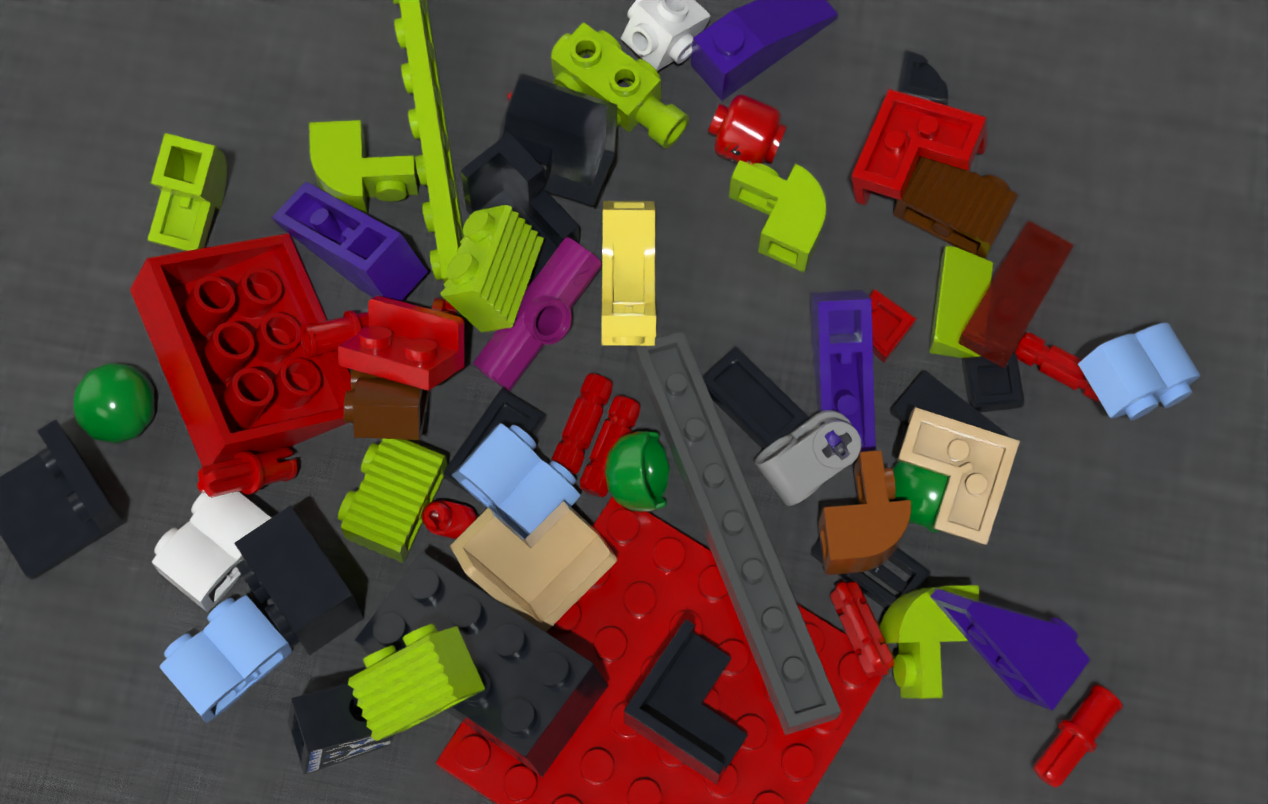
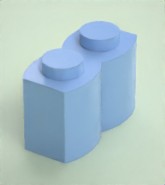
[1078,322,1201,421]
[452,423,581,539]
[159,595,292,723]

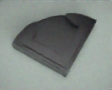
[898,50,948,106]

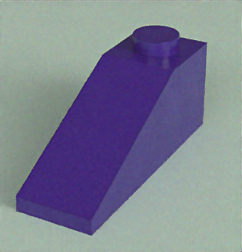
[691,0,838,101]
[271,182,428,301]
[810,290,876,456]
[931,589,1091,711]

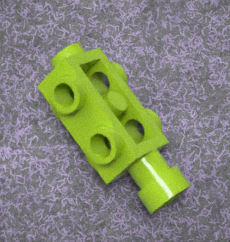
[551,22,690,149]

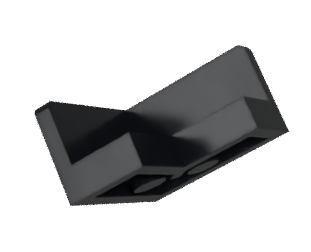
[499,74,617,206]
[461,132,580,281]
[623,619,748,785]

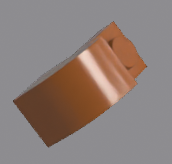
[818,450,911,575]

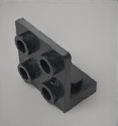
[0,419,124,580]

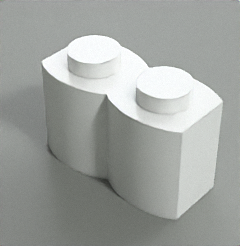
[152,491,271,612]

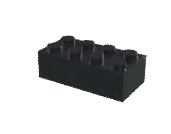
[355,552,609,777]

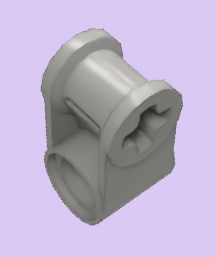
[754,410,861,506]

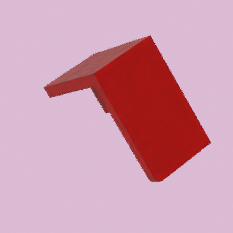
[851,89,988,205]

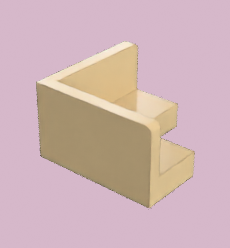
[897,407,1020,547]
[450,501,617,632]

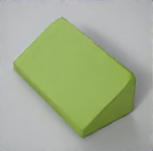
[929,245,993,359]

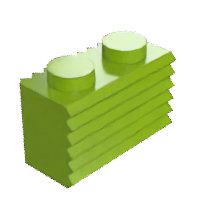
[440,205,544,333]
[338,439,448,563]
[348,623,485,741]

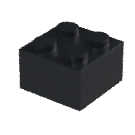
[234,505,364,656]

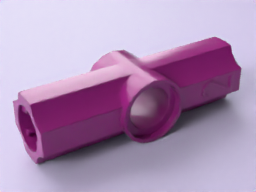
[472,237,602,392]

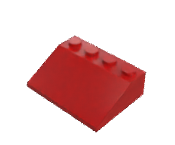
[129,233,351,467]

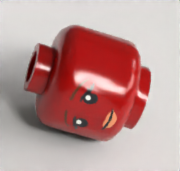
[708,94,787,165]

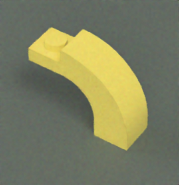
[601,201,656,346]

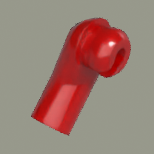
[422,500,478,540]

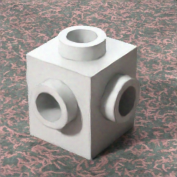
[621,0,711,71]

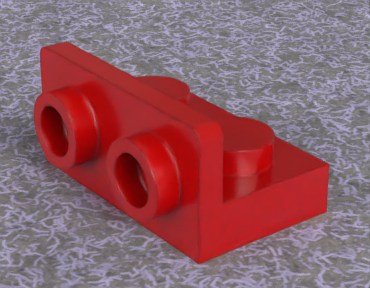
[338,296,464,391]

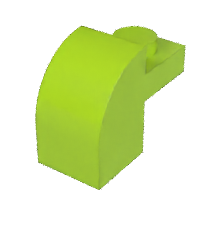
[309,120,418,215]
[147,133,227,251]
[729,160,826,273]
[880,585,979,699]

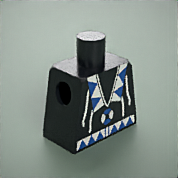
[288,683,392,775]

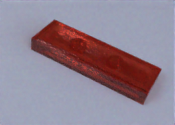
[958,221,1074,368]

